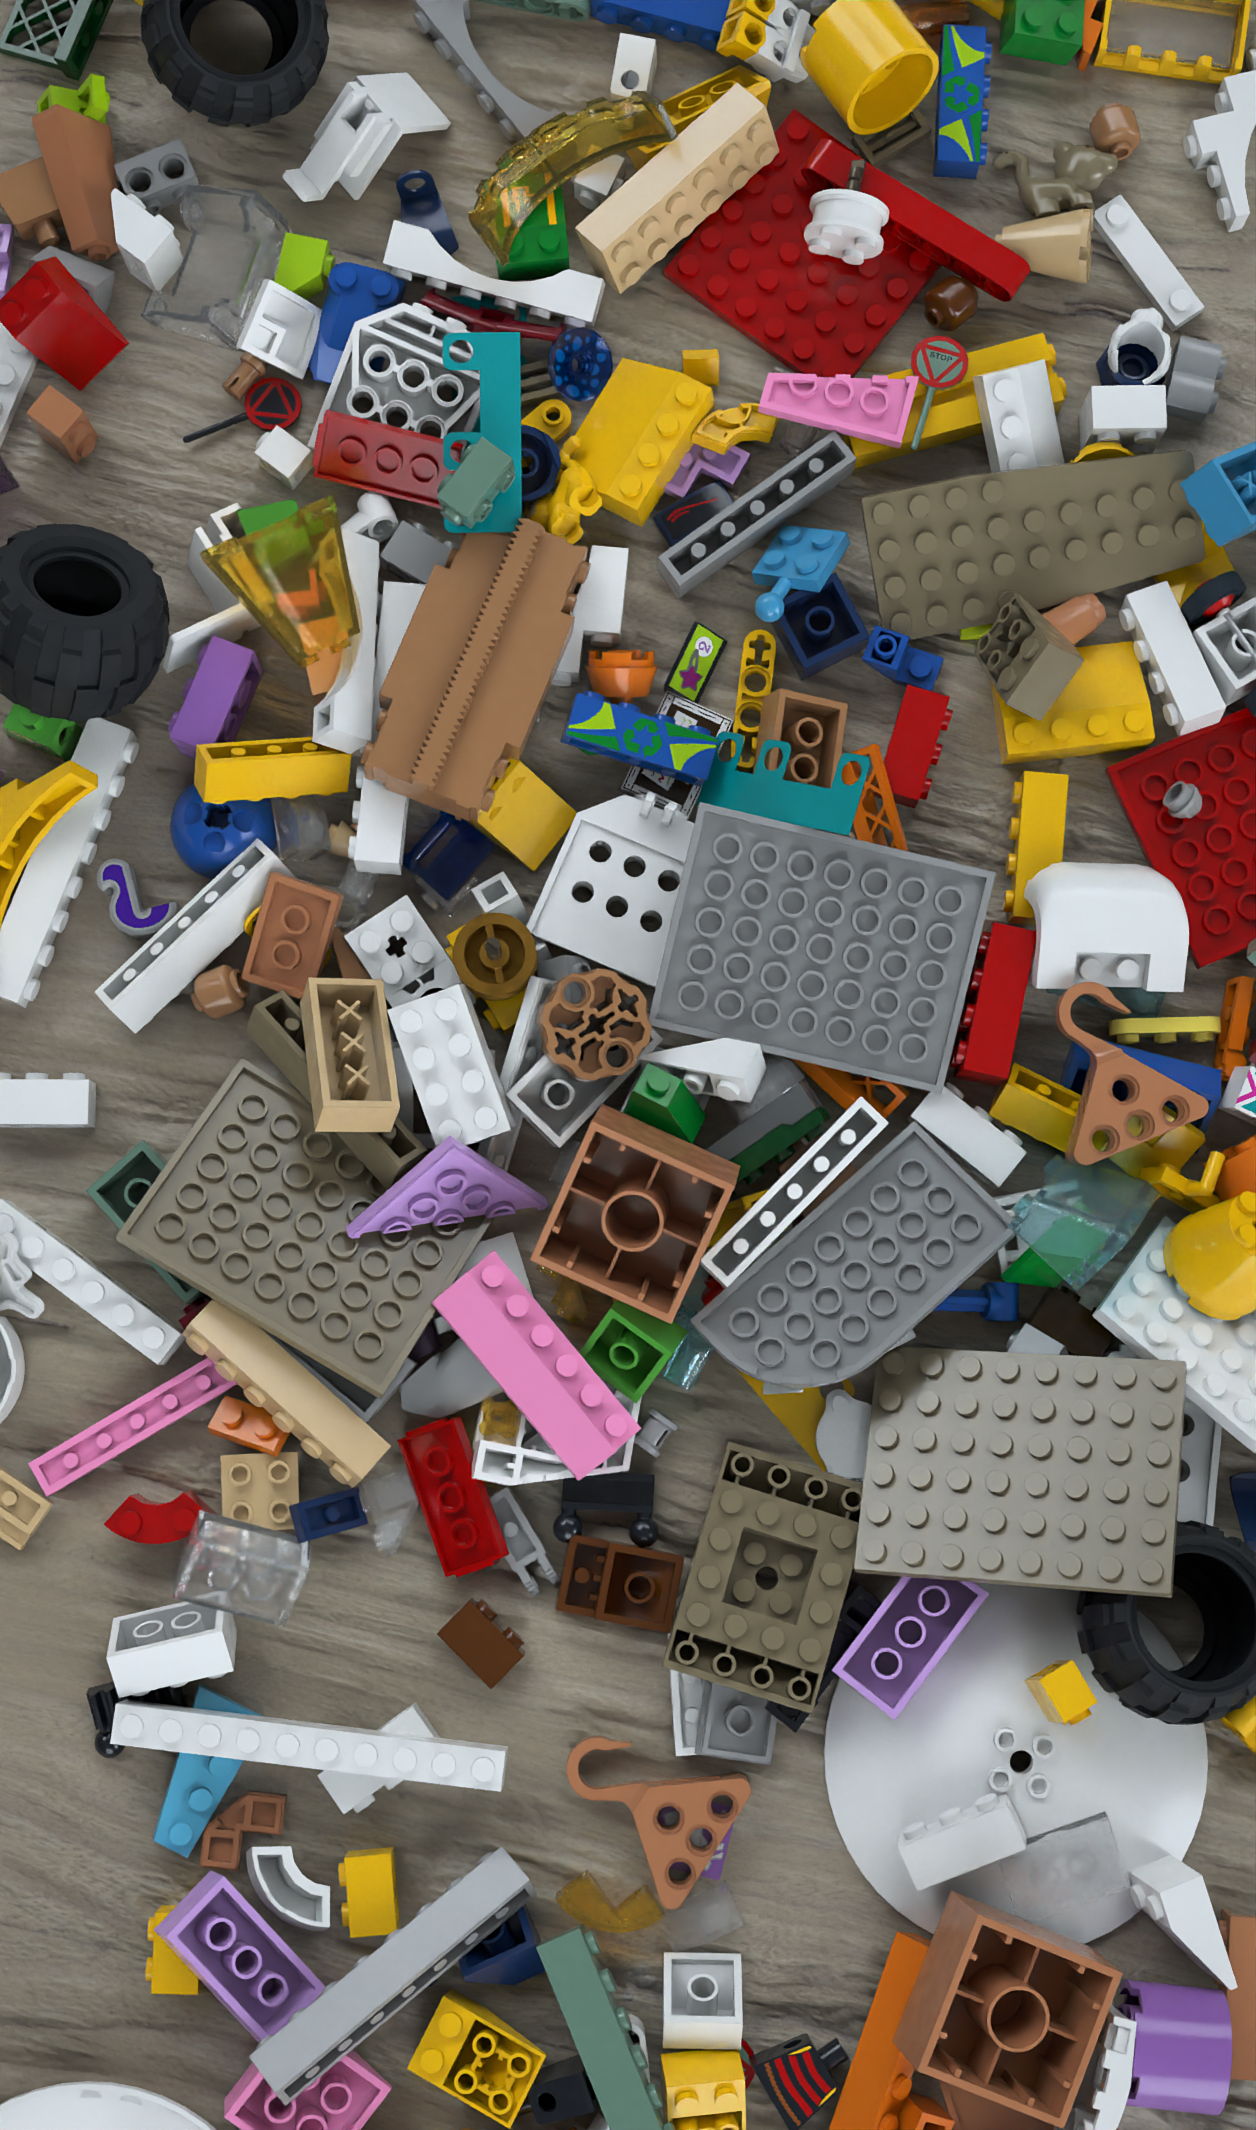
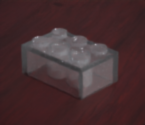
[172,1510,310,1627]

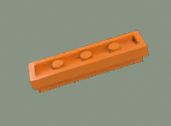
[841,744,909,852]
[792,1059,910,1119]

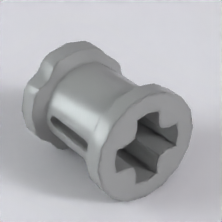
[634,1407,679,1458]

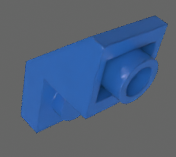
[862,625,944,691]

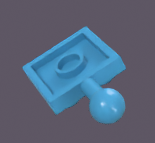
[752,525,850,622]

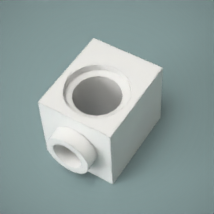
[254,425,313,490]

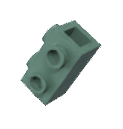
[437,437,515,529]

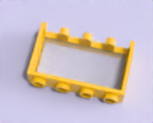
[1093,0,1251,85]

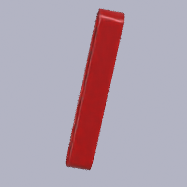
[800,139,1030,302]

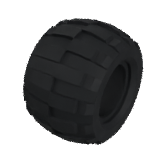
[141,0,330,127]
[0,523,170,721]
[1076,1520,1256,1725]

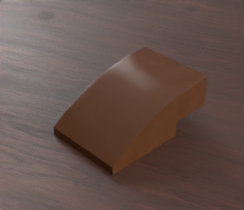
[554,1534,685,1633]

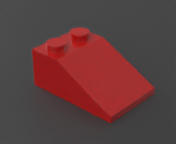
[0,256,130,391]

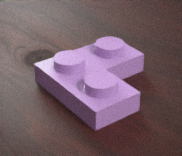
[664,443,750,500]

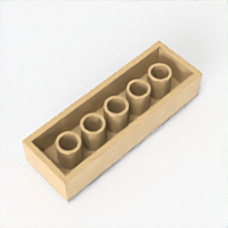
[575,83,780,294]

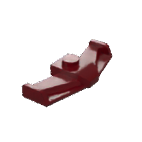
[420,287,567,351]

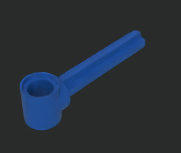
[933,1282,1019,1322]

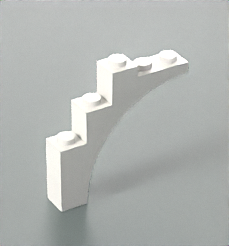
[1183,35,1256,232]
[536,545,629,722]

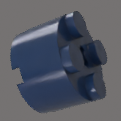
[521,425,561,503]

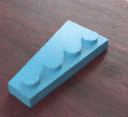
[153,1682,262,1858]

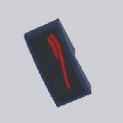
[653,480,733,548]

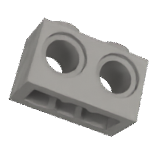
[113,138,202,216]

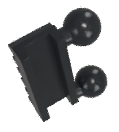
[553,1472,659,1547]
[86,1682,188,1758]

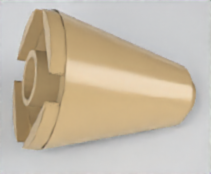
[995,208,1093,284]

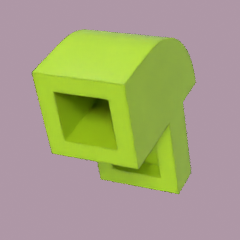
[37,74,110,125]

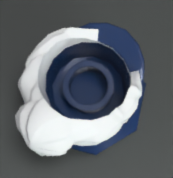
[1096,307,1172,386]

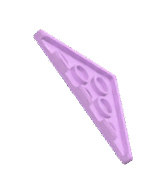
[345,1136,549,1239]

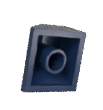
[458,1904,545,1985]

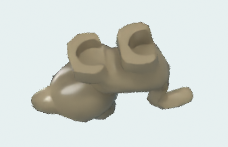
[992,141,1118,220]

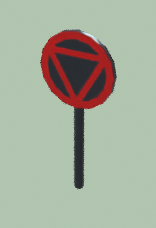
[183,377,302,443]

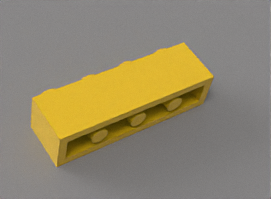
[194,737,352,804]
[1003,771,1069,925]

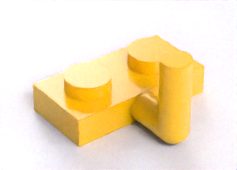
[1137,1151,1225,1213]

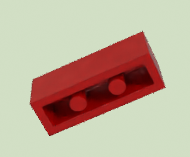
[873,684,953,809]

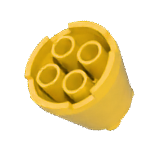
[1163,1191,1256,1320]

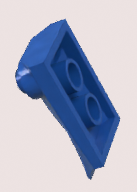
[307,262,406,385]

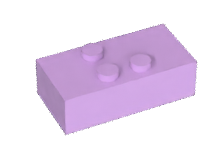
[832,1577,989,1720]
[154,1870,325,2043]

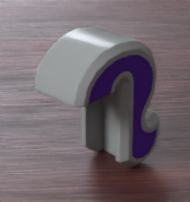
[97,858,181,940]

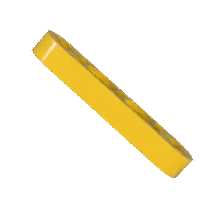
[730,629,776,772]

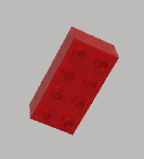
[950,922,1036,1087]

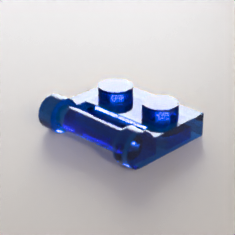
[402,811,496,903]

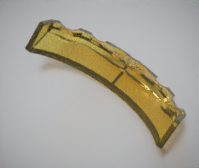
[469,91,678,267]

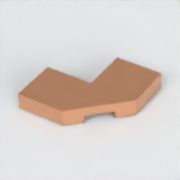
[200,1790,287,1871]

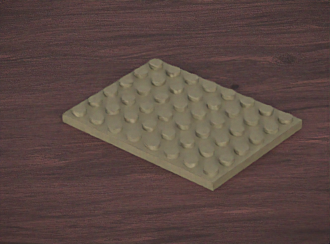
[116,1058,495,1399]
[854,1347,1187,1598]

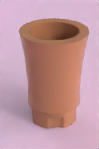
[1041,593,1106,645]

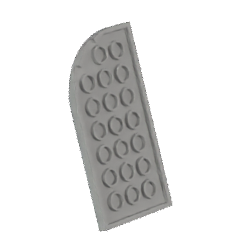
[690,1121,1021,1388]

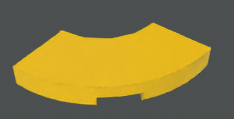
[690,403,781,455]

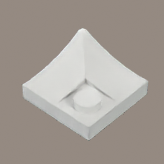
[236,278,322,380]

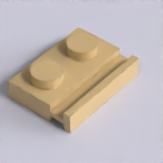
[0,1466,54,1550]

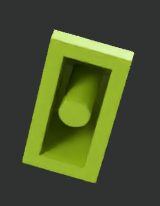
[274,232,336,300]

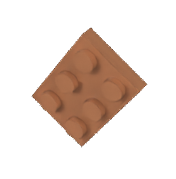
[241,872,344,999]

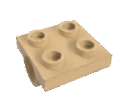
[220,1451,300,1533]

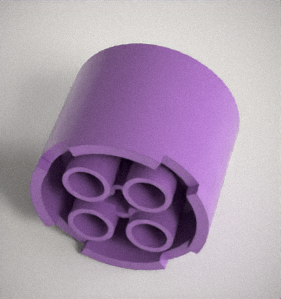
[1117,1979,1232,2116]

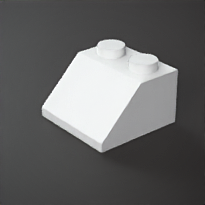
[663,1952,743,2050]

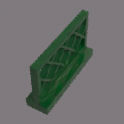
[0,0,113,81]

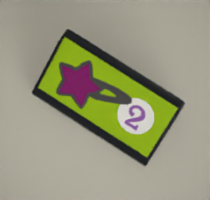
[664,621,728,704]

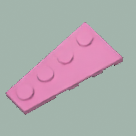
[758,373,919,449]

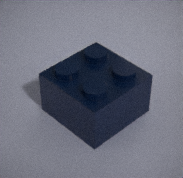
[770,572,870,681]

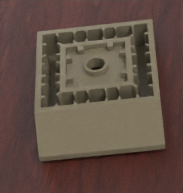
[662,1441,863,1714]

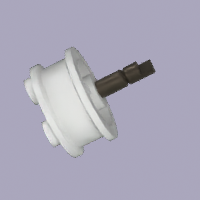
[804,160,889,265]

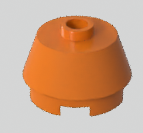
[585,649,658,704]

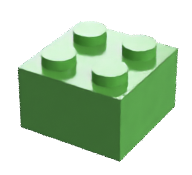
[579,1300,688,1403]

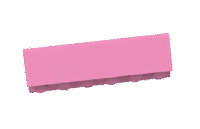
[431,1251,641,1481]

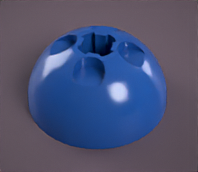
[170,782,280,879]

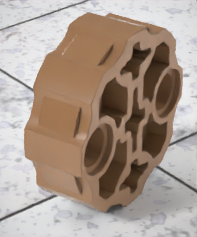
[536,968,652,1081]

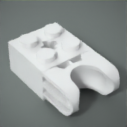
[344,895,476,1008]

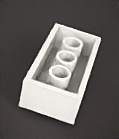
[387,983,516,1147]

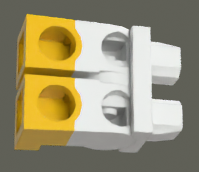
[716,0,816,83]

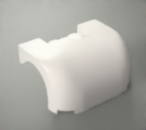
[1024,862,1189,992]

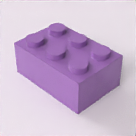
[168,635,264,759]

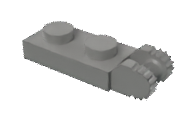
[489,1486,560,1597]

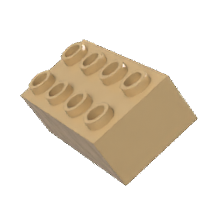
[300,977,400,1132]

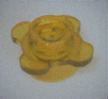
[479,1398,518,1438]

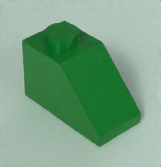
[623,1063,706,1144]

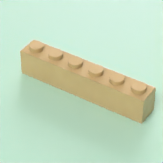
[182,1299,391,1488]

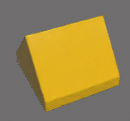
[682,349,719,386]

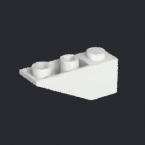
[640,1038,767,1103]

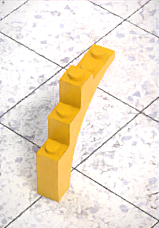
[0,760,98,929]

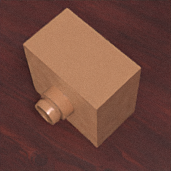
[530,1103,741,1324]
[892,1890,1123,2129]

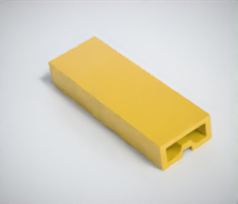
[841,332,1067,469]

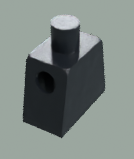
[517,2055,599,2125]

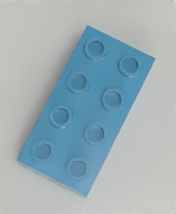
[1180,441,1256,547]

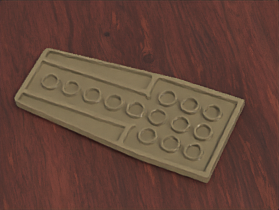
[859,450,1205,640]

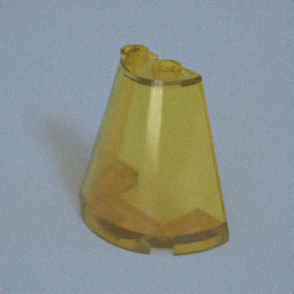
[200,495,360,669]

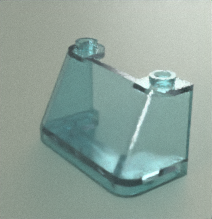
[1008,1154,1160,1291]

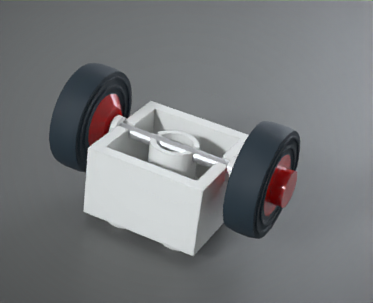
[1181,571,1256,717]

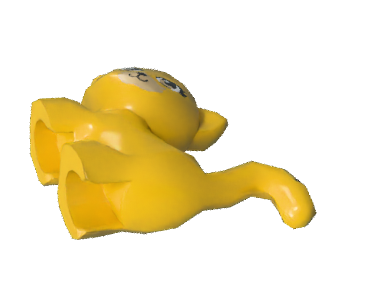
[522,435,602,545]

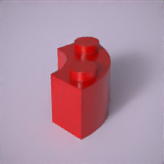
[104,1490,219,1544]

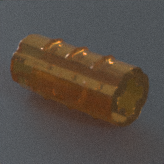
[898,0,969,38]

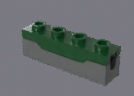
[705,1081,832,1198]

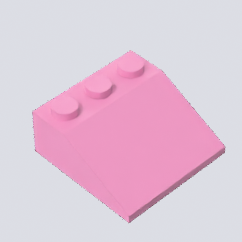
[224,2050,392,2130]

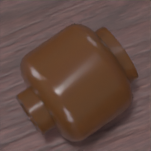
[924,275,978,331]

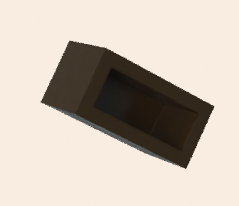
[1024,1285,1115,1357]

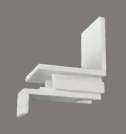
[282,72,451,202]
[163,503,274,673]

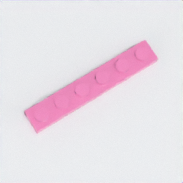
[28,1358,238,1497]

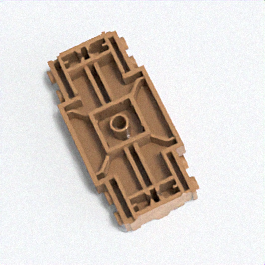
[360,518,591,821]

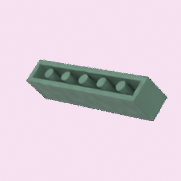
[536,1923,675,2130]

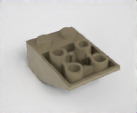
[974,593,1084,721]

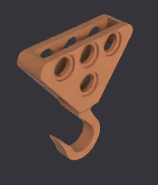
[1055,982,1209,1166]
[566,1735,751,1909]

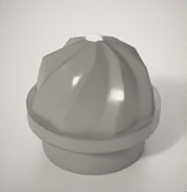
[1163,781,1202,819]

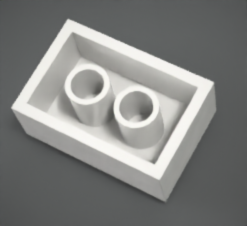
[106,1592,237,1698]

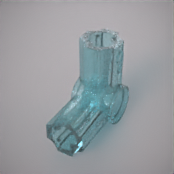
[662,1304,713,1392]

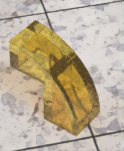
[555,1869,665,1933]

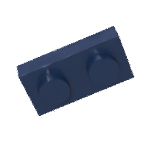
[288,1487,369,1544]

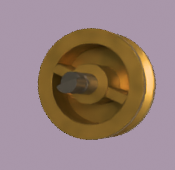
[453,913,538,1001]

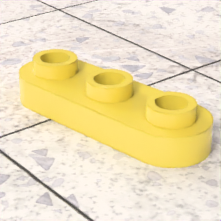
[1108,1016,1221,1045]

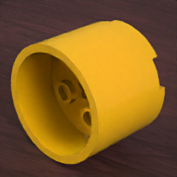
[800,0,939,135]

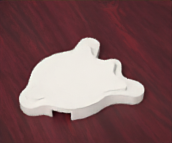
[0,1231,44,1319]
[815,1389,872,1483]

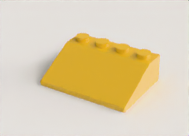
[555,358,716,527]
[990,641,1155,765]

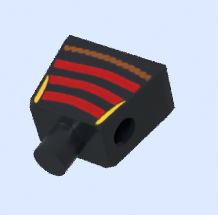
[749,2033,849,2130]

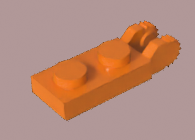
[1213,976,1256,1082]

